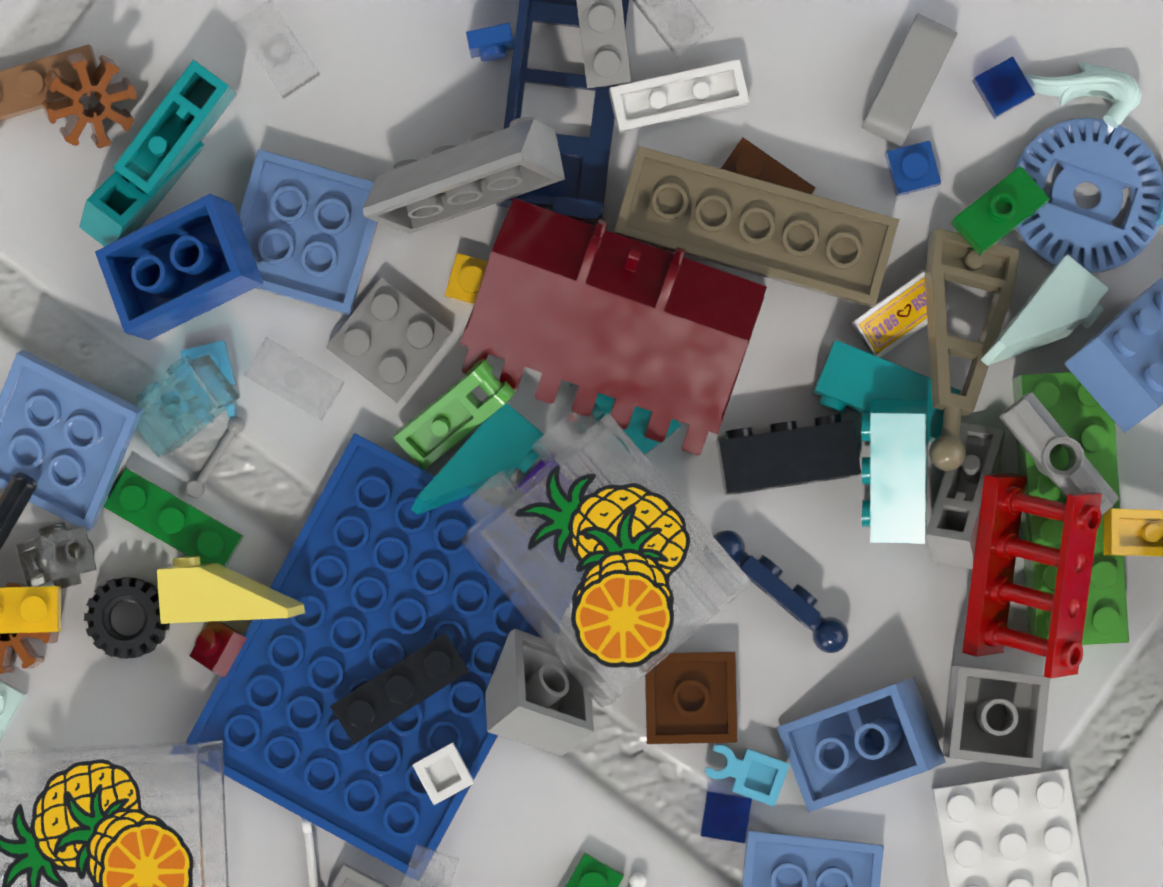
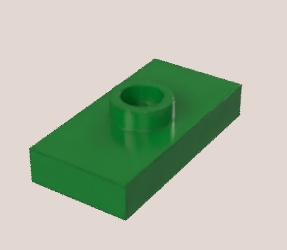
[951,166,1050,256]

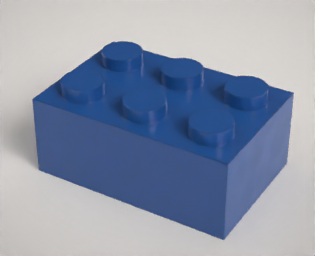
[95,193,264,340]

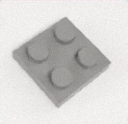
[326,277,452,403]

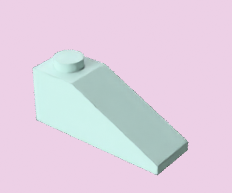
[981,254,1109,366]

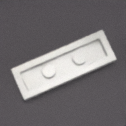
[609,59,750,133]

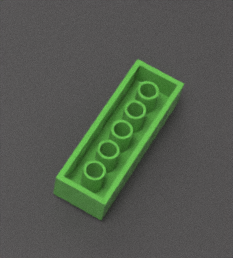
[1012,372,1129,645]

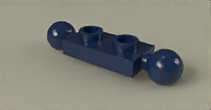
[709,530,849,653]

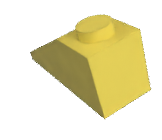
[157,556,305,624]

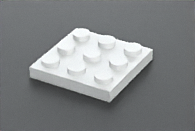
[932,768,1087,887]

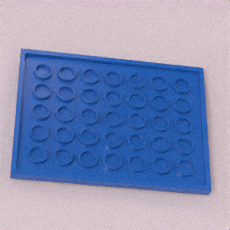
[181,433,585,881]

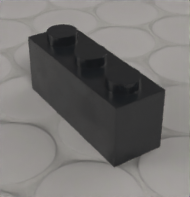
[717,414,861,496]

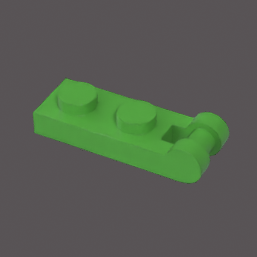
[393,359,515,470]

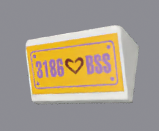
[851,270,949,358]

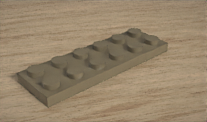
[614,146,900,308]

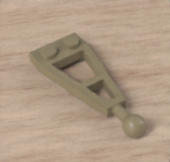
[925,228,1019,471]

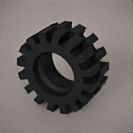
[84,577,170,659]

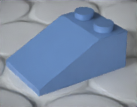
[777,677,946,812]

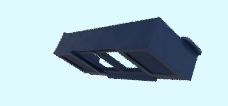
[496,0,629,219]

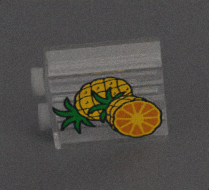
[461,412,752,708]
[0,740,229,887]

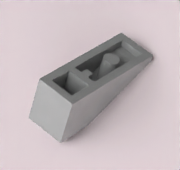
[925,422,1005,569]

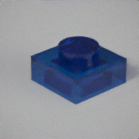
[972,56,1035,119]
[700,790,752,844]

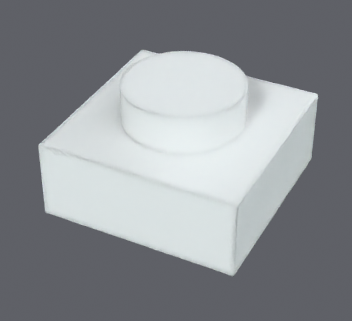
[412,742,475,805]

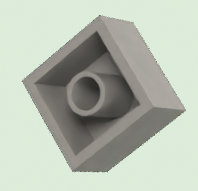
[942,666,1050,769]

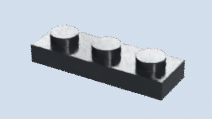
[330,633,470,745]

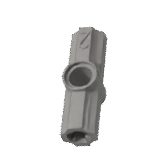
[999,391,1119,515]

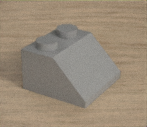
[485,629,594,756]

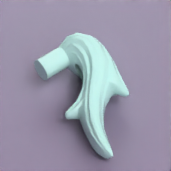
[1020,62,1141,128]

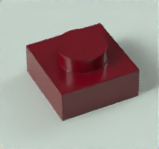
[189,621,247,678]

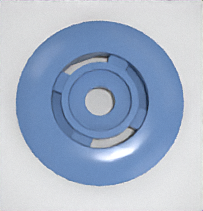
[1013,118,1163,273]

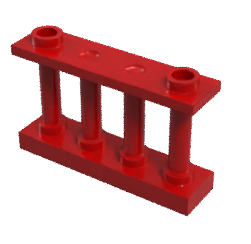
[962,473,1102,679]

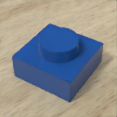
[466,22,514,62]
[885,140,941,197]

